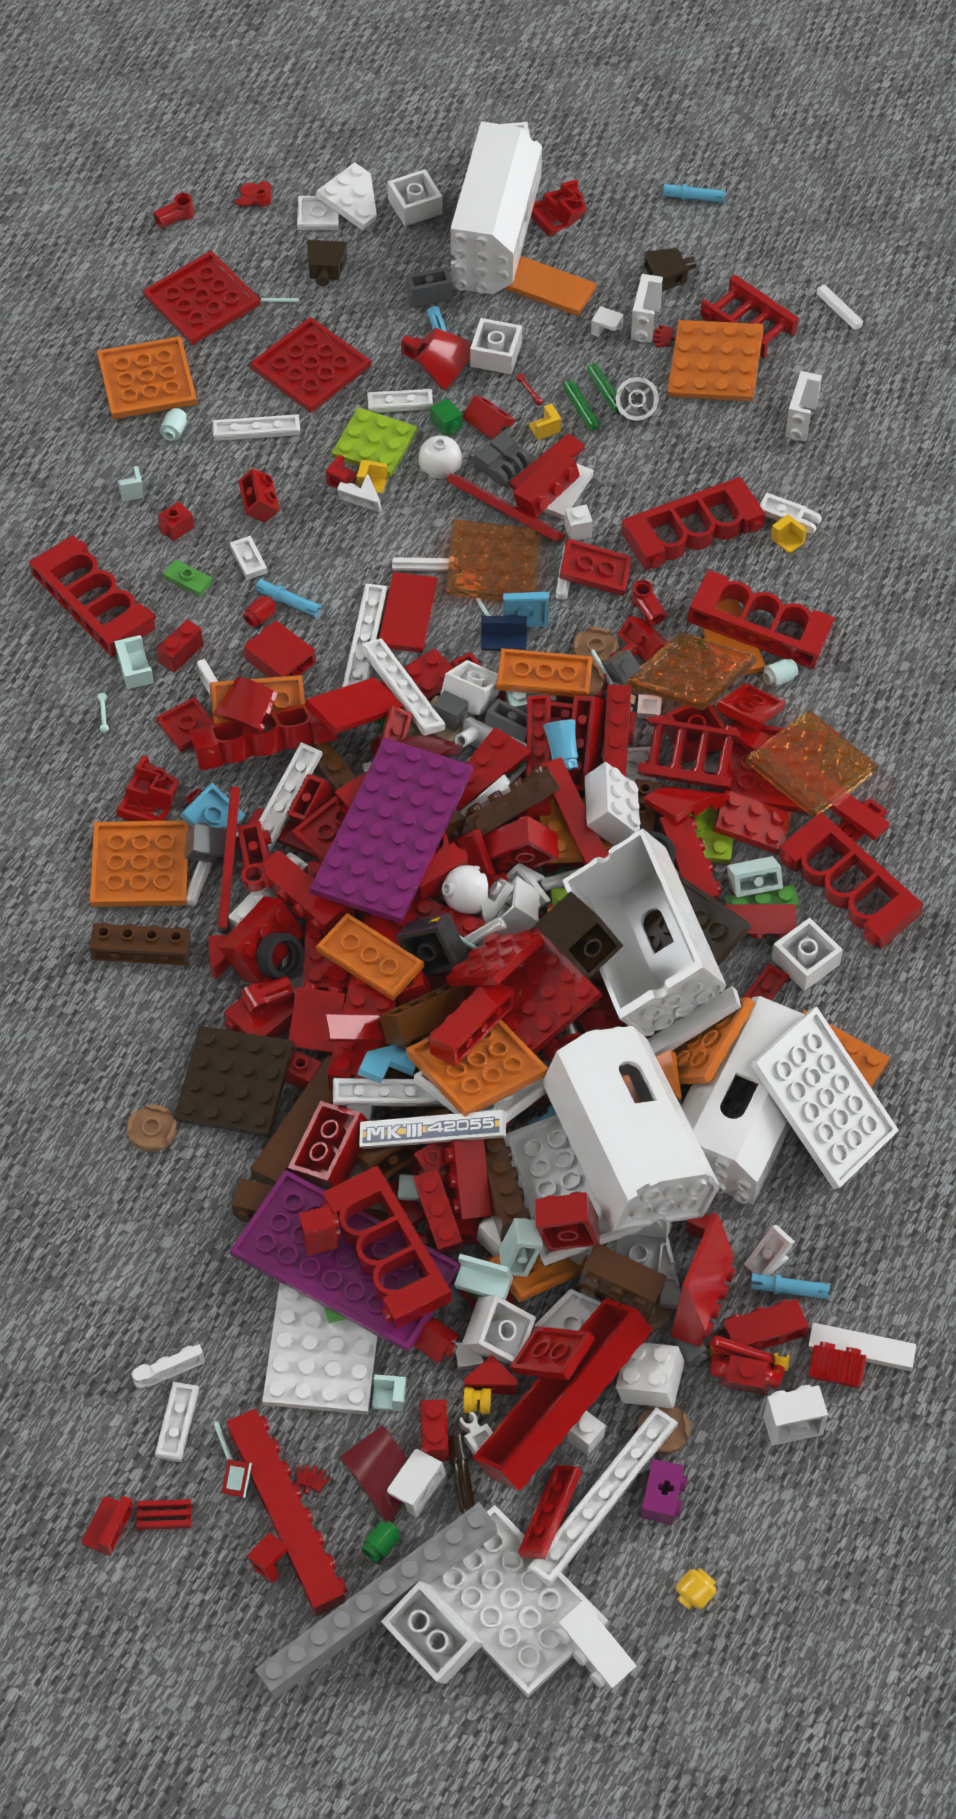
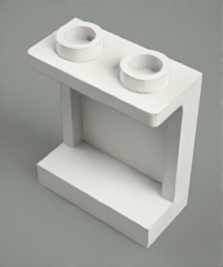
[631,274,663,343]
[785,371,822,441]

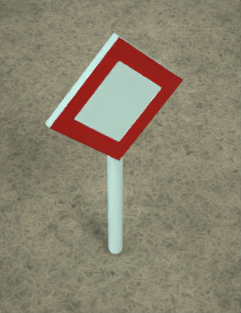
[214,1422,252,1498]

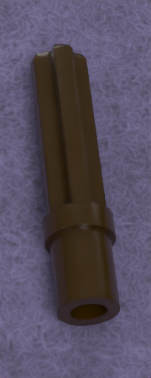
[448,1434,475,1514]

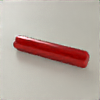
[709,1336,775,1366]

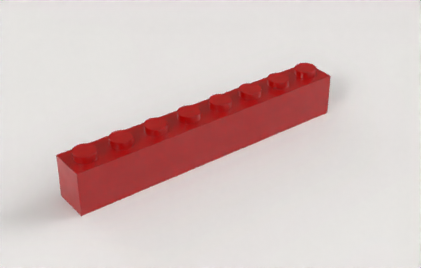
[226,1408,348,1616]

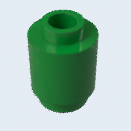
[361,1521,400,1563]

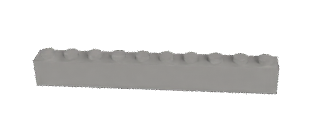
[255,1503,498,1700]

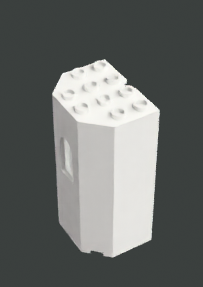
[451,121,542,294]
[562,829,726,1036]
[681,996,805,1205]
[542,1026,720,1232]

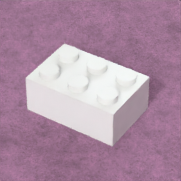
[585,762,640,846]
[381,1581,484,1684]

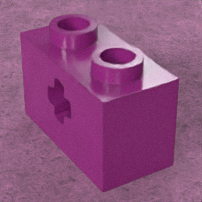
[641,1459,688,1525]

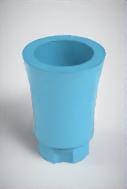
[543,720,578,770]

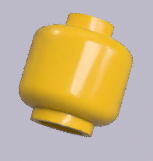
[676,1568,716,1610]

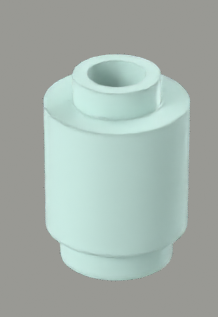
[160,408,187,441]
[763,659,798,688]

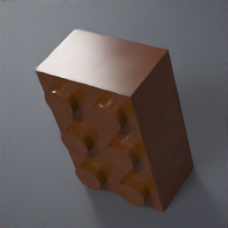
[577,1244,668,1322]

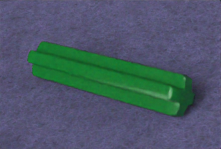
[587,363,620,413]
[563,380,599,431]

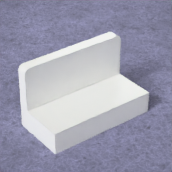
[387,1449,446,1517]

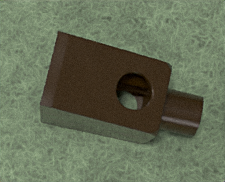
[307,240,347,286]
[644,248,696,292]

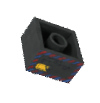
[396,913,468,976]

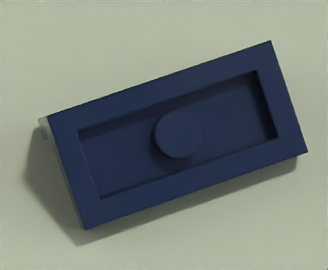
[481,616,527,651]

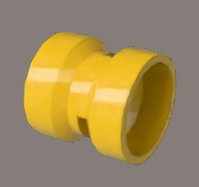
[463,1387,491,1415]

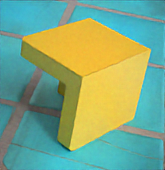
[529,404,561,440]
[357,460,388,494]
[771,514,807,553]

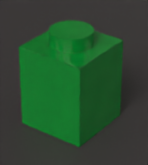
[430,398,463,436]

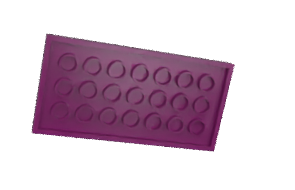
[310,738,473,924]
[230,1170,461,1353]

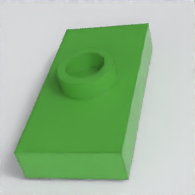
[163,559,213,597]

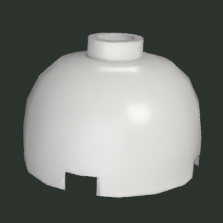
[616,377,659,421]
[418,435,462,479]
[442,865,488,914]

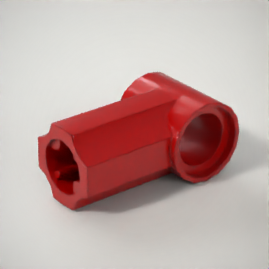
[153,193,194,228]
[631,579,667,626]
[241,976,294,1016]

